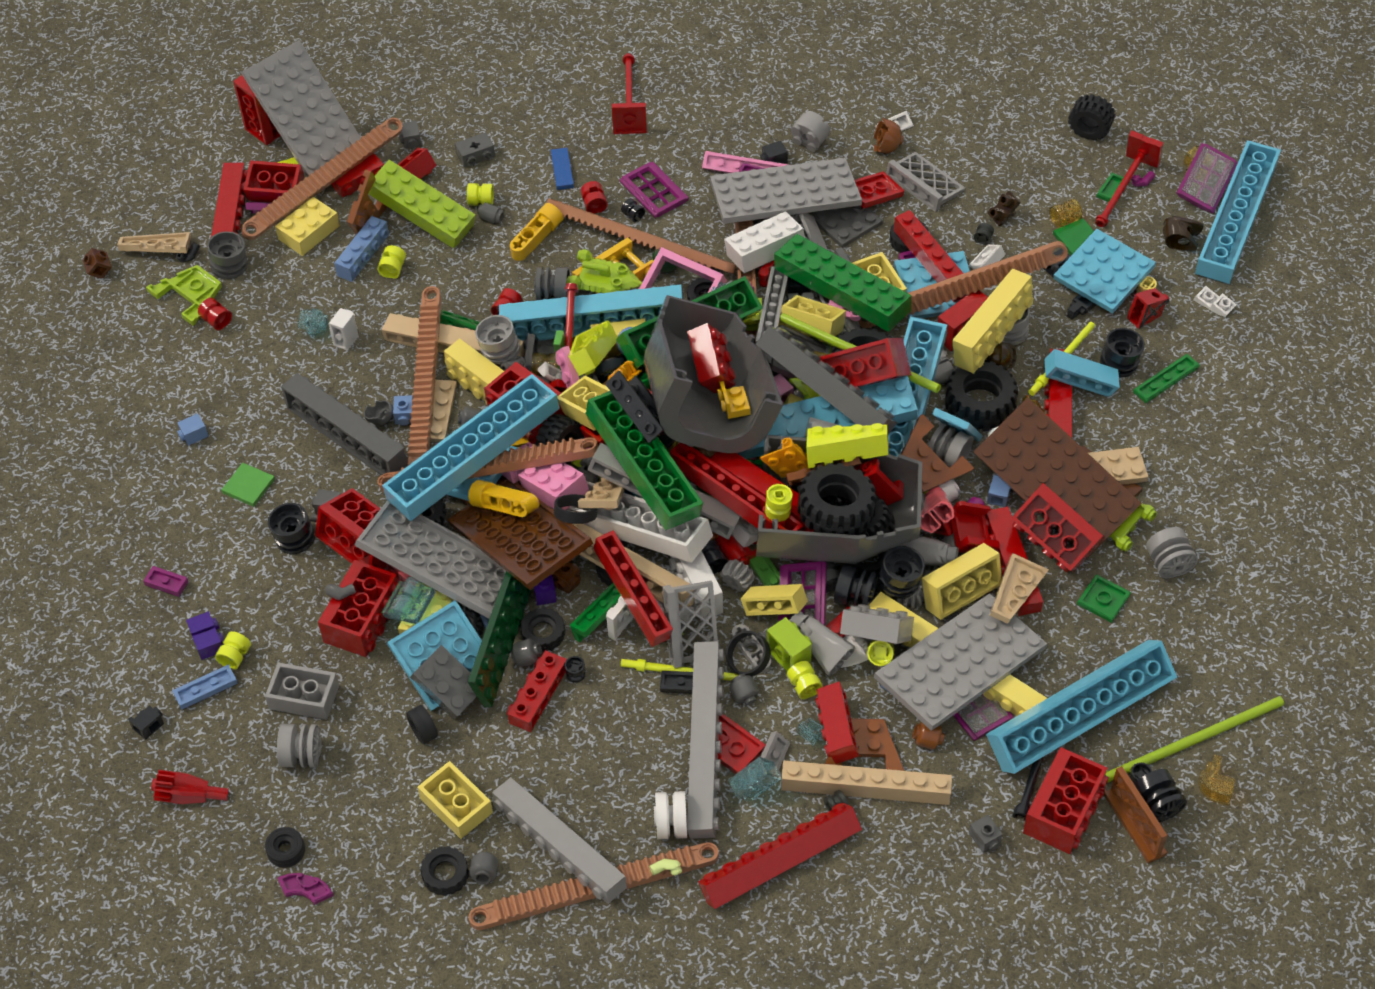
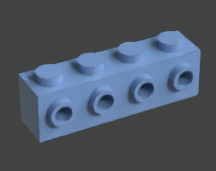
[334,216,389,282]

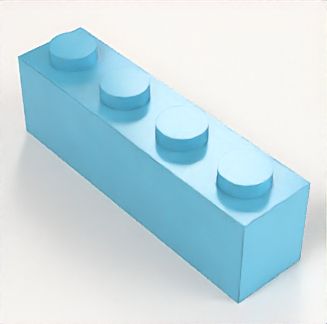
[1044,349,1120,396]

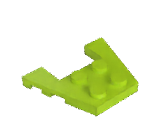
[146,265,222,326]

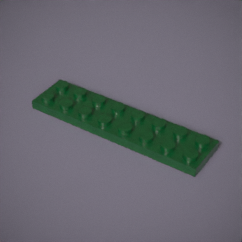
[467,571,531,708]

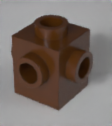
[83,248,112,279]
[552,562,581,594]

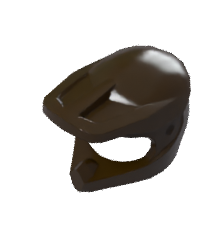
[1163,216,1204,251]
[985,342,1017,371]

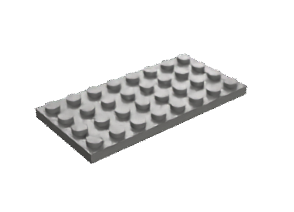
[241,40,361,177]
[710,158,862,224]
[355,500,506,619]
[874,593,1047,731]

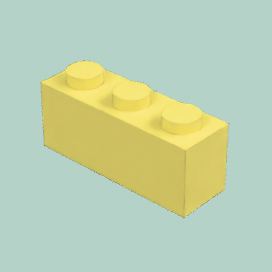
[741,584,808,616]

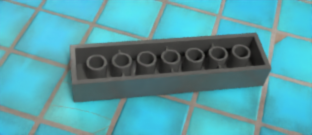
[756,326,897,434]
[281,373,408,475]

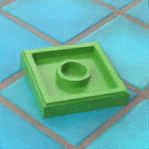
[222,463,275,507]

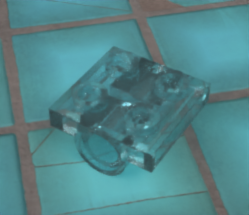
[381,577,436,624]

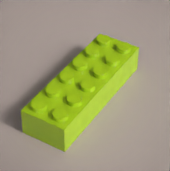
[368,160,475,248]

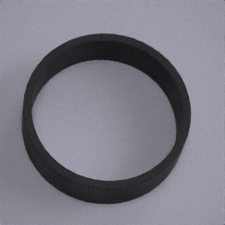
[554,494,598,524]
[725,631,771,676]

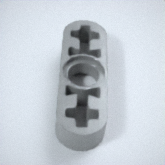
[732,624,771,673]

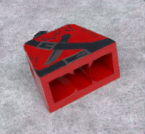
[1127,288,1170,329]

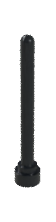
[1012,757,1043,821]

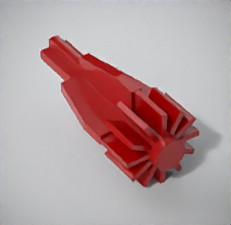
[151,769,229,804]

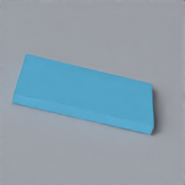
[932,407,983,441]

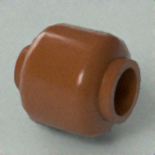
[912,722,945,750]

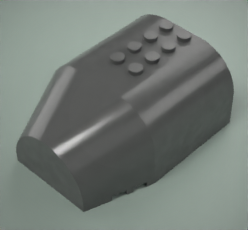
[644,295,783,453]
[756,435,923,564]

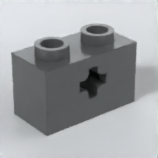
[455,132,495,167]

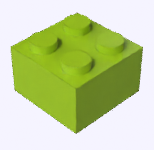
[767,617,812,671]

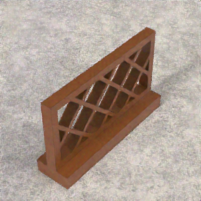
[1104,766,1168,864]

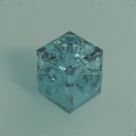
[297,308,328,335]

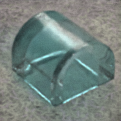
[796,718,824,745]

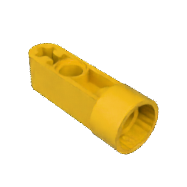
[510,203,564,261]
[468,480,539,517]

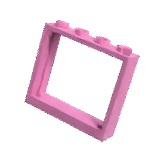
[639,247,727,293]

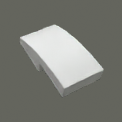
[1193,286,1237,317]

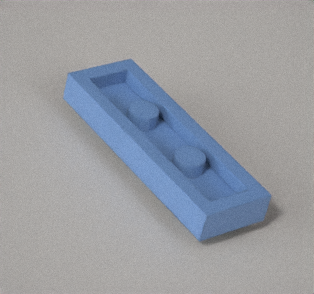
[172,664,238,710]

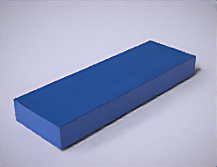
[551,148,574,190]

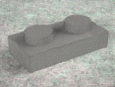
[757,731,790,778]

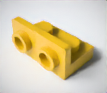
[717,381,751,419]

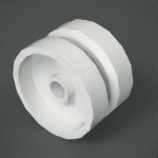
[654,791,687,840]

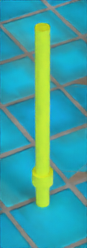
[1028,322,1095,396]
[621,659,740,681]

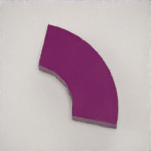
[277,873,334,905]

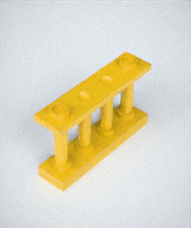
[572,237,654,294]

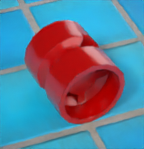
[580,181,608,214]
[491,288,523,315]
[198,297,232,330]

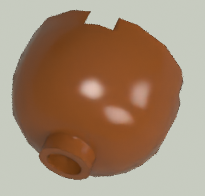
[873,118,904,154]

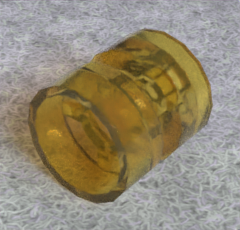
[1049,198,1083,228]
[532,352,558,376]

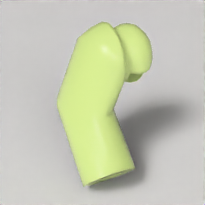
[649,859,682,876]

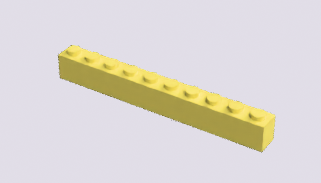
[869,592,1047,716]

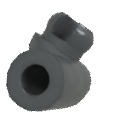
[325,584,356,600]

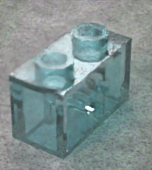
[729,757,781,801]

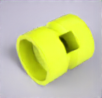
[467,183,494,206]
[377,245,406,279]
[765,484,792,522]
[215,631,251,670]
[867,640,894,666]
[787,661,823,700]

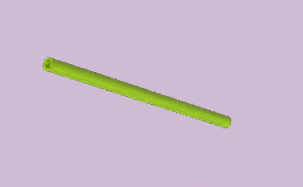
[779,313,941,393]
[1106,696,1284,783]

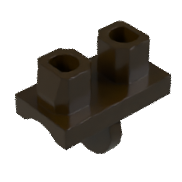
[988,191,1021,226]

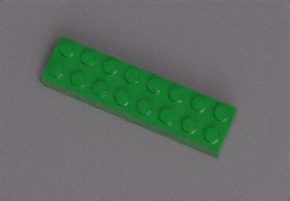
[774,234,911,332]
[616,276,763,370]
[585,391,703,531]

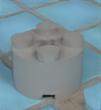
[791,111,830,152]

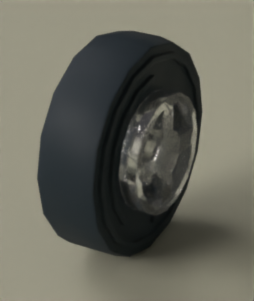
[593,358,625,378]

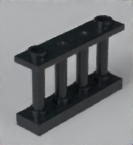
[605,371,676,448]

